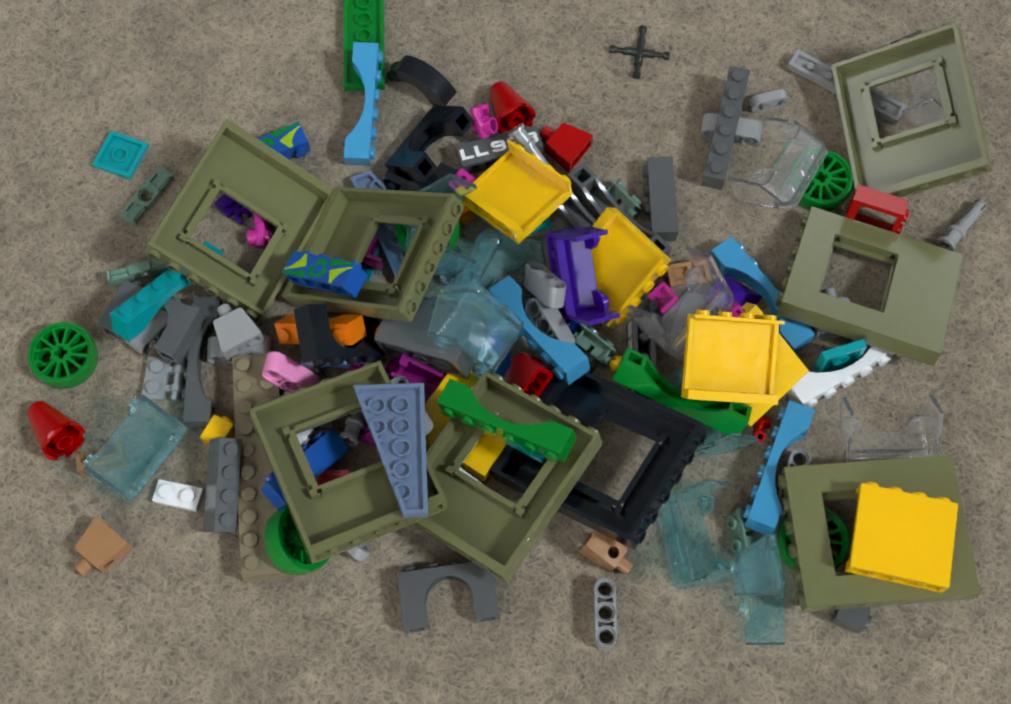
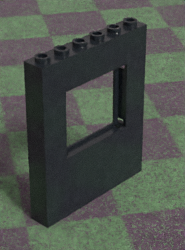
[490,372,706,550]

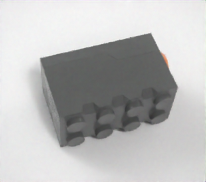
[374,297,486,379]

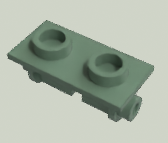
[605,178,643,219]
[573,324,616,365]
[727,508,757,559]

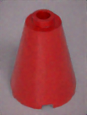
[489,81,536,134]
[27,401,85,461]

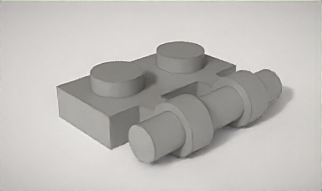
[141,357,186,402]

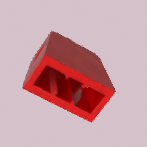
[540,123,593,173]
[505,352,555,397]

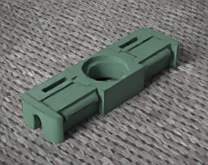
[120,167,174,227]
[106,260,168,287]

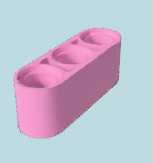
[262,352,322,391]

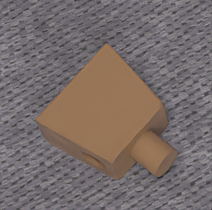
[74,516,133,576]
[578,530,634,575]

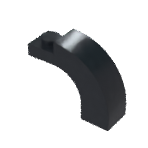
[386,55,457,106]
[383,162,459,193]

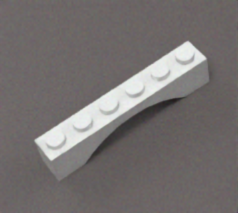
[787,346,900,408]

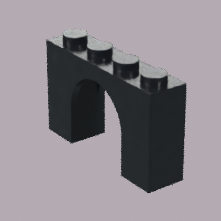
[384,105,474,182]
[294,304,385,367]

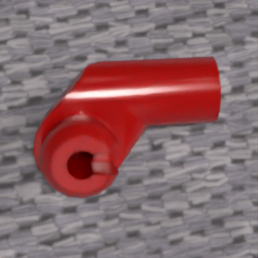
[752,417,771,442]

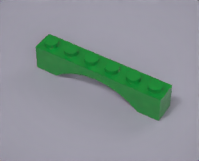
[612,347,752,439]
[437,379,577,463]

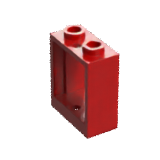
[845,184,910,234]

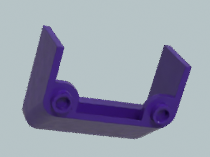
[546,226,620,326]

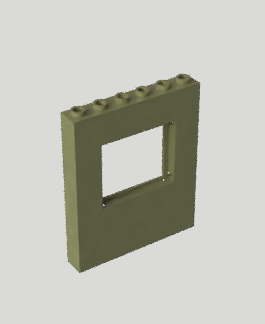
[831,22,993,208]
[143,119,334,321]
[281,187,465,323]
[775,207,963,366]
[249,361,447,564]
[413,371,603,584]
[778,455,981,612]

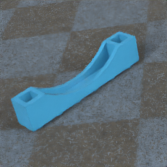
[344,42,383,166]
[709,237,815,353]
[488,275,590,385]
[743,400,815,537]

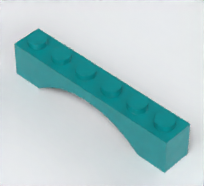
[110,241,223,342]

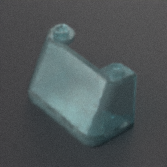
[427,283,524,377]
[82,395,188,505]

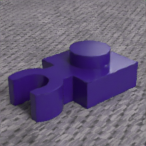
[214,194,252,225]

